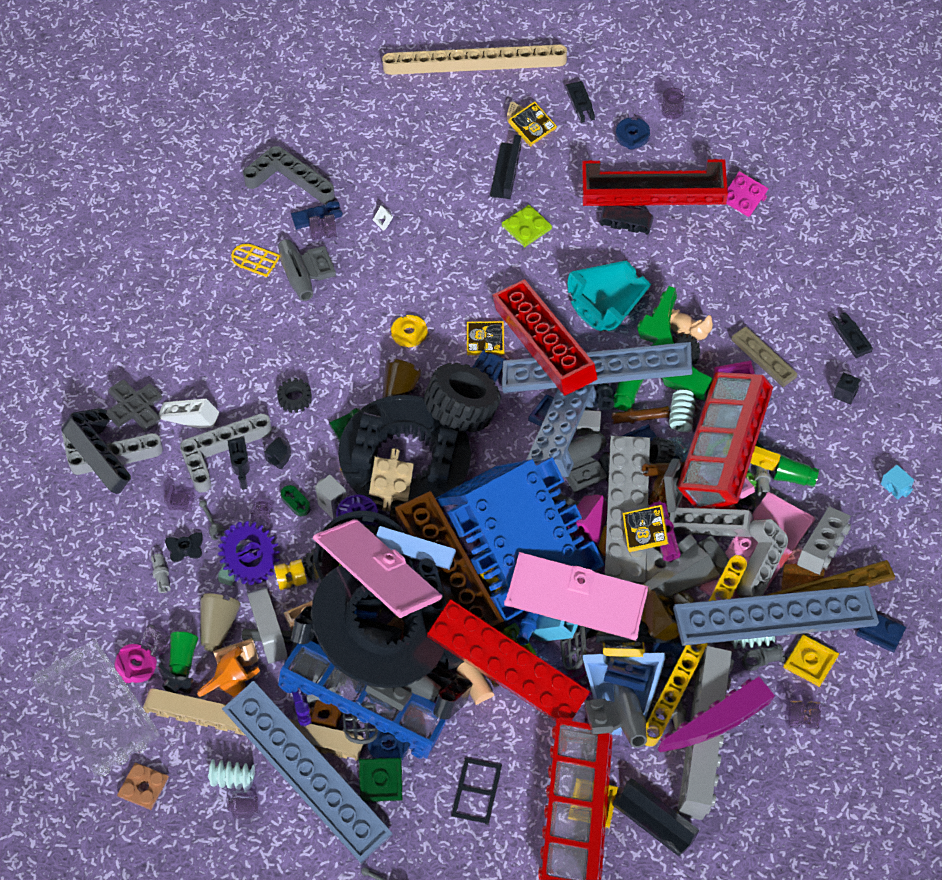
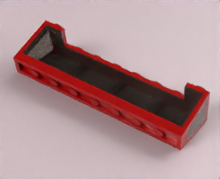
[581,159,728,206]

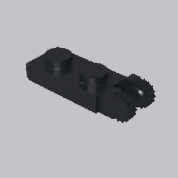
[565,81,595,123]
[830,312,873,358]

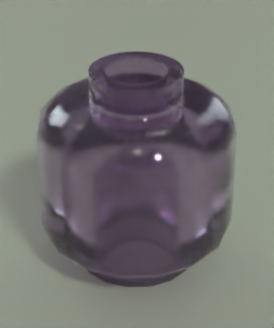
[227,790,258,819]

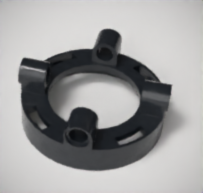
[313,511,413,611]

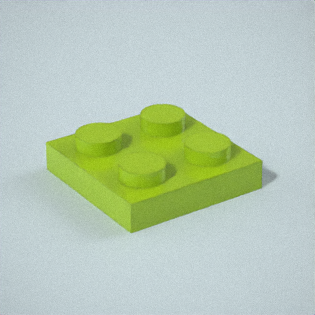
[502,205,552,247]

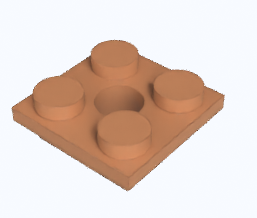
[117,762,169,810]

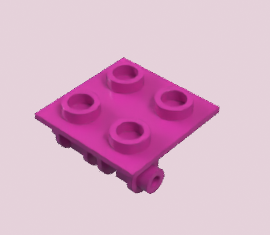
[727,171,769,217]

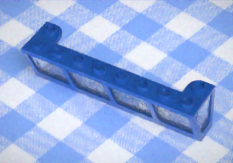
[278,641,447,759]

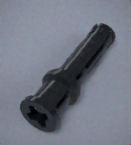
[596,383,615,410]

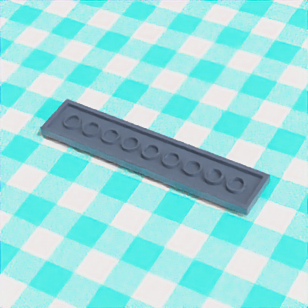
[502,342,692,393]
[673,586,879,646]
[222,681,393,863]

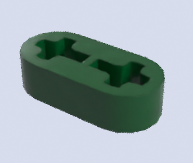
[280,485,311,517]

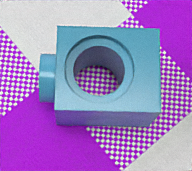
[881,465,914,499]

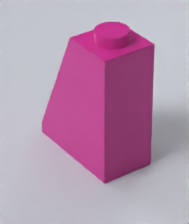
[568,495,608,546]

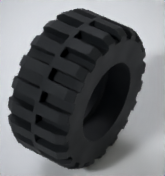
[424,363,501,433]

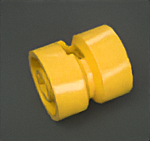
[274,559,307,590]

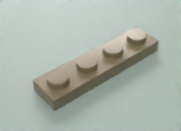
[731,326,798,387]

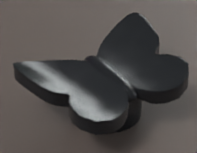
[165,532,203,562]
[158,663,193,694]

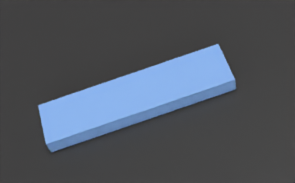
[376,526,456,570]

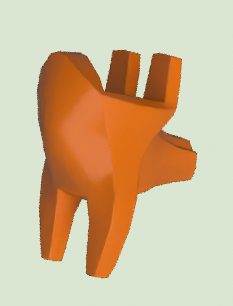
[197,646,261,698]

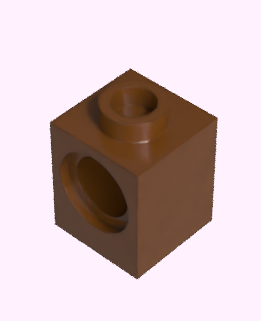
[310,701,342,730]

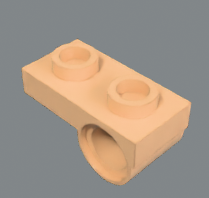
[213,638,259,666]

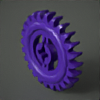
[218,520,280,585]

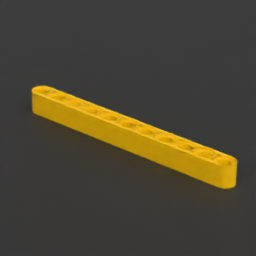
[645,555,747,747]

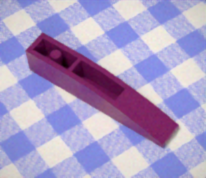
[658,676,775,752]

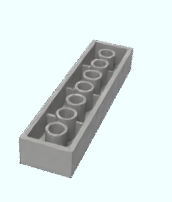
[605,436,650,585]
[677,646,734,820]

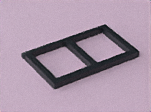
[451,758,502,825]

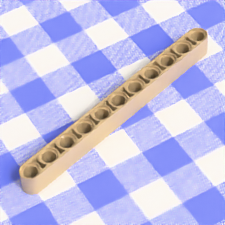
[382,45,567,75]
[142,689,364,761]

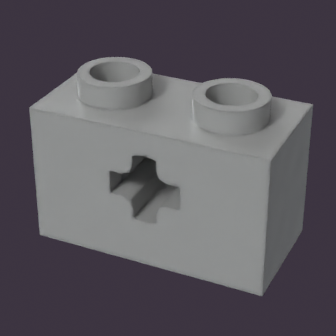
[315,475,347,519]

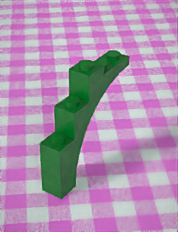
[637,286,712,401]

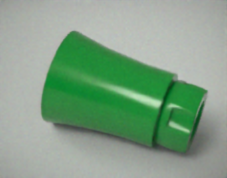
[614,379,644,411]
[774,454,819,487]
[169,632,199,678]

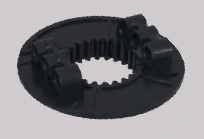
[338,395,471,511]
[311,565,445,688]

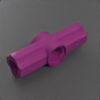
[648,502,681,562]

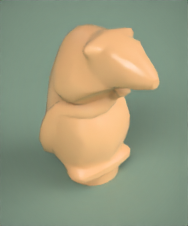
[670,309,713,340]

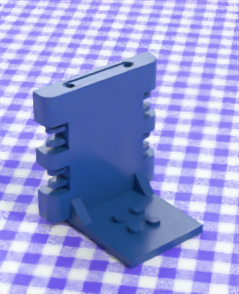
[435,457,605,622]

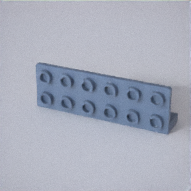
[526,385,599,477]

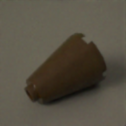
[382,359,422,398]

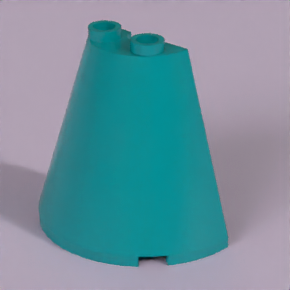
[567,261,651,331]

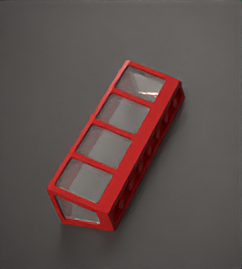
[538,718,613,880]

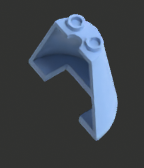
[583,653,665,735]

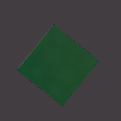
[359,758,403,802]

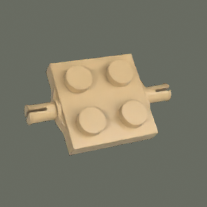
[369,448,413,511]

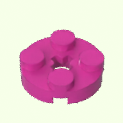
[114,644,157,683]

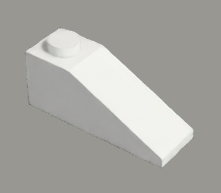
[158,399,219,428]

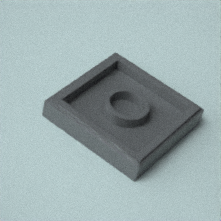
[664,459,683,512]

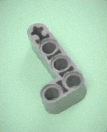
[737,519,788,598]
[247,587,288,664]

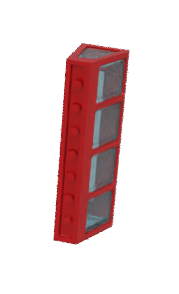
[677,372,773,509]

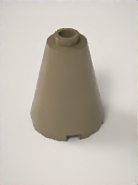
[200,593,241,652]

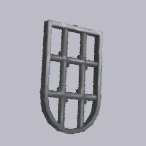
[560,626,586,671]
[342,706,378,744]

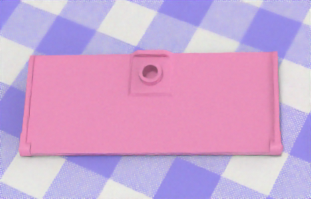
[700,492,816,600]
[313,519,442,618]
[504,552,648,641]

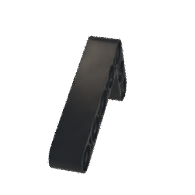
[61,408,131,494]
[291,606,402,645]
[427,665,473,720]

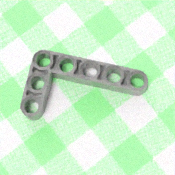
[180,414,272,493]
[62,422,163,475]

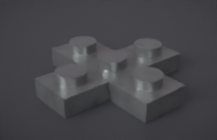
[106,379,163,432]

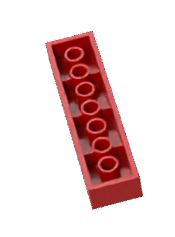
[492,279,598,396]
[427,599,590,728]

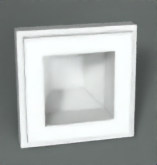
[373,206,393,230]

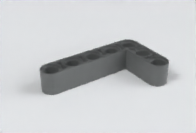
[243,146,335,204]

